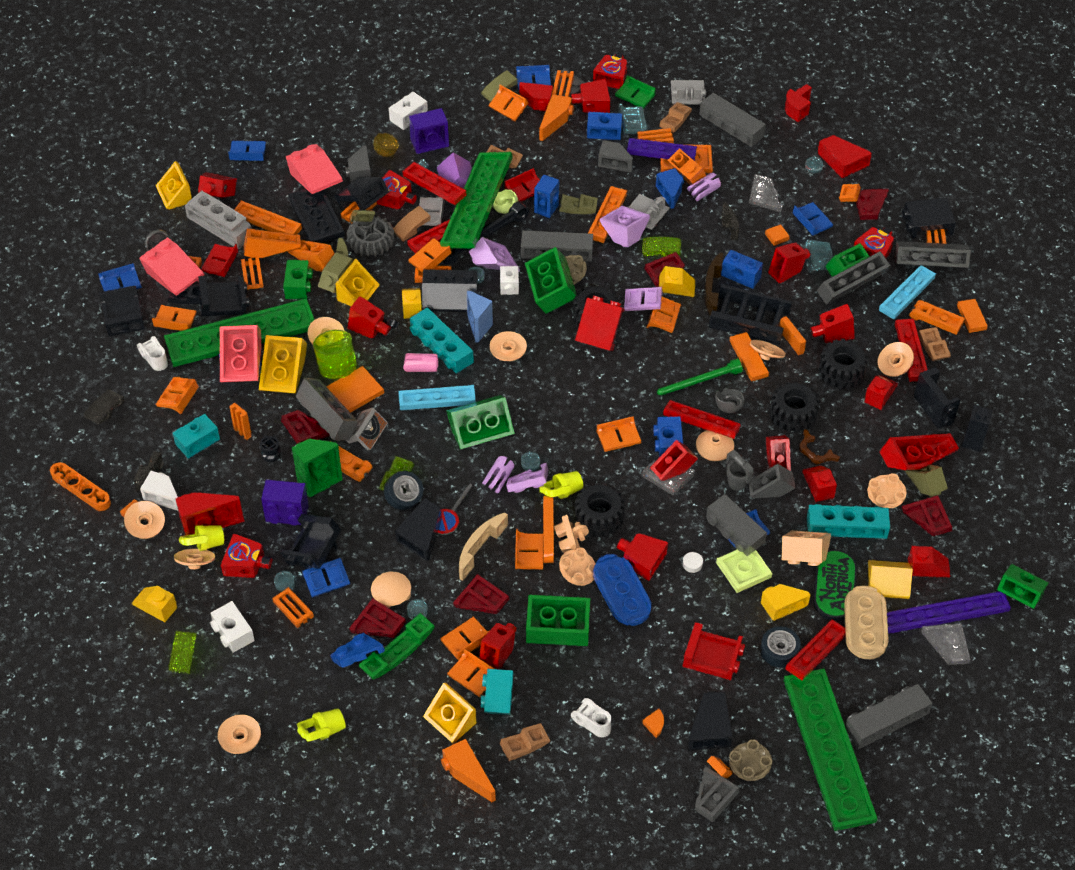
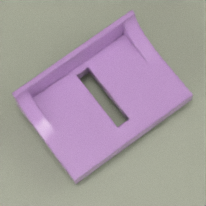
[624,287,663,311]

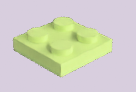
[716,550,772,593]

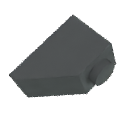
[598,140,633,172]
[345,145,371,183]
[748,464,795,498]

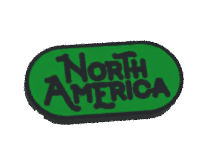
[813,549,857,621]

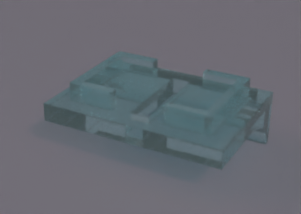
[619,103,647,134]
[803,240,833,273]

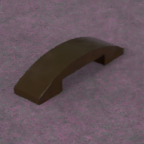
[704,253,724,315]

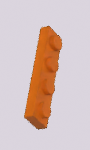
[588,186,627,243]
[234,201,302,235]

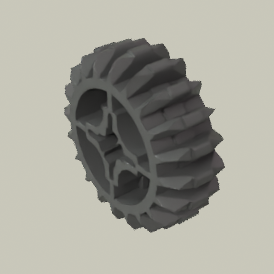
[347,216,395,258]

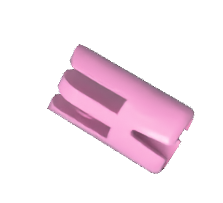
[403,353,438,372]

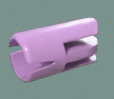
[687,173,721,201]
[482,456,514,493]

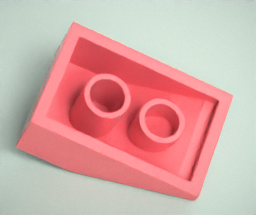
[286,144,343,194]
[139,237,204,296]
[220,325,261,383]

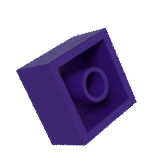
[409,108,449,154]
[261,480,309,525]

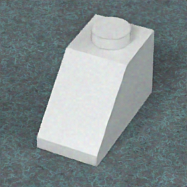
[140,471,178,511]

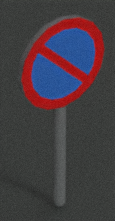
[437,483,473,535]

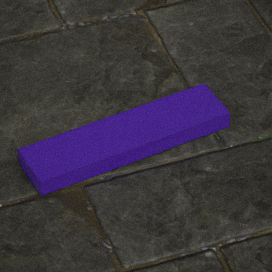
[627,138,697,161]

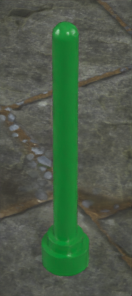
[657,358,743,396]

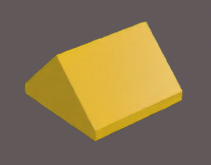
[156,161,192,210]
[335,259,380,306]
[868,560,913,599]
[423,683,476,743]

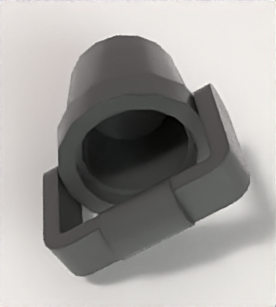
[726,450,753,491]

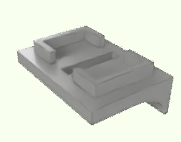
[419,197,445,226]

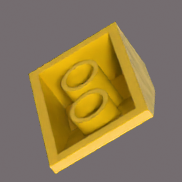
[259,335,307,394]

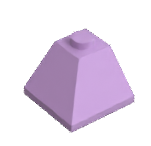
[600,206,650,247]
[469,237,520,272]

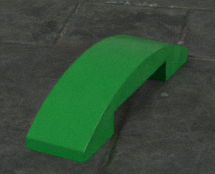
[359,613,435,680]

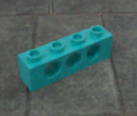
[410,308,474,374]
[807,504,890,539]

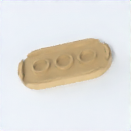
[844,585,888,659]

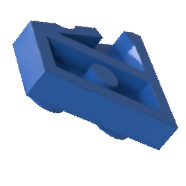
[330,633,385,668]

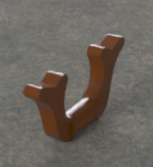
[799,429,840,464]

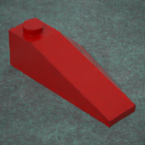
[880,433,959,470]

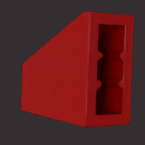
[818,135,872,178]

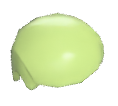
[492,189,518,214]

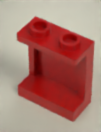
[575,296,625,351]
[683,622,745,680]

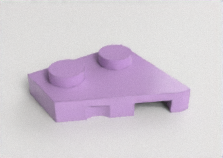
[506,463,548,493]

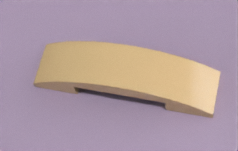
[459,513,508,581]

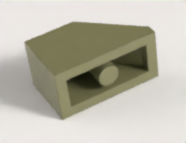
[318,252,353,293]
[905,465,948,497]

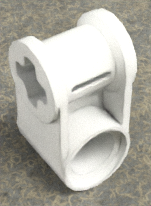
[137,336,168,371]
[571,698,611,737]

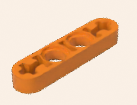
[50,462,111,511]
[543,496,554,563]

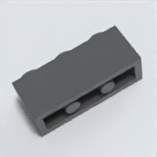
[706,494,767,557]

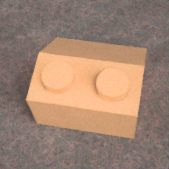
[782,530,831,566]

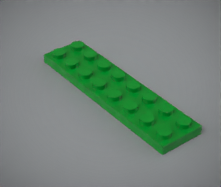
[440,152,513,249]
[164,298,315,367]
[783,669,877,831]

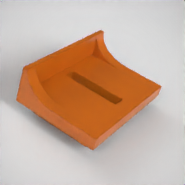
[488,85,528,121]
[408,238,451,272]
[646,297,681,333]
[152,305,197,331]
[156,377,199,414]
[597,416,641,452]
[515,529,543,569]
[441,616,490,660]
[447,649,494,697]

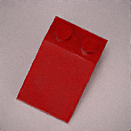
[175,492,244,535]

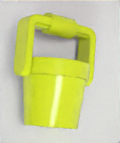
[539,471,583,499]
[179,525,224,551]
[297,708,346,741]

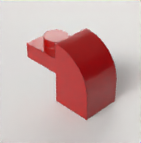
[785,84,812,122]

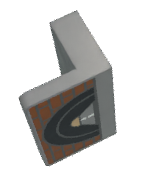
[346,408,388,450]

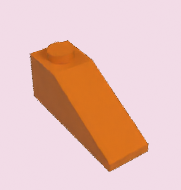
[539,94,574,141]
[243,228,301,258]
[287,240,335,272]
[441,739,496,802]

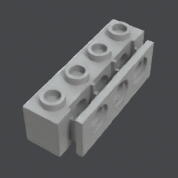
[185,190,252,250]

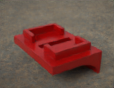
[504,168,540,202]
[201,244,238,277]

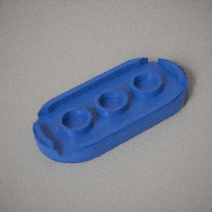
[593,554,651,626]

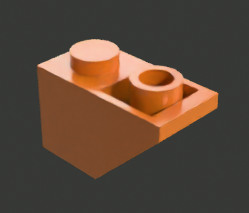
[667,148,706,185]

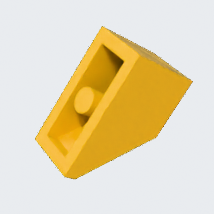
[659,266,695,297]
[402,288,422,319]
[761,584,810,621]
[132,586,177,622]

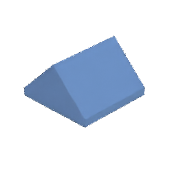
[467,291,493,343]

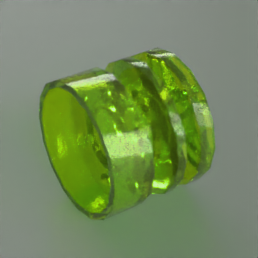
[313,330,357,379]

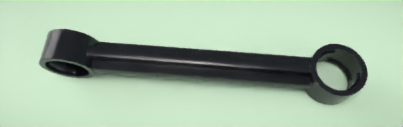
[442,201,529,264]

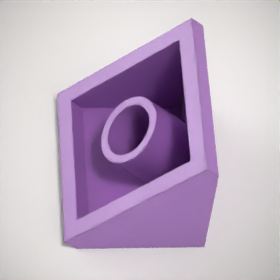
[437,153,472,189]

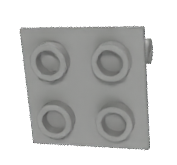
[671,80,706,105]
[628,194,670,230]

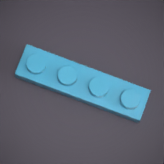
[879,265,936,319]
[399,385,475,410]

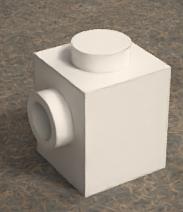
[500,266,519,295]

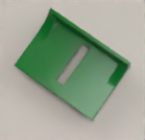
[615,75,656,109]

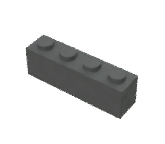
[699,93,766,147]
[521,230,593,262]
[894,241,971,268]
[817,251,890,305]
[296,378,358,441]
[845,684,933,749]

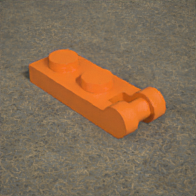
[909,300,965,335]
[330,441,373,482]

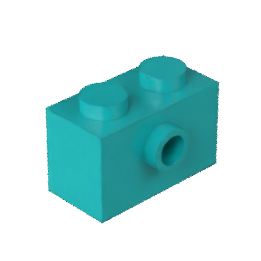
[173,414,220,458]
[481,669,514,715]

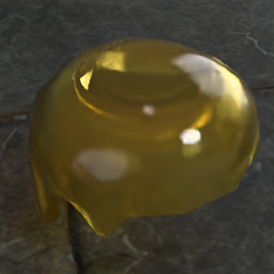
[373,133,399,157]

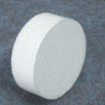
[683,552,703,573]

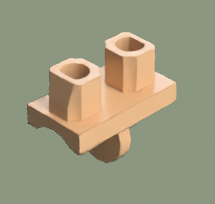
[554,515,589,553]

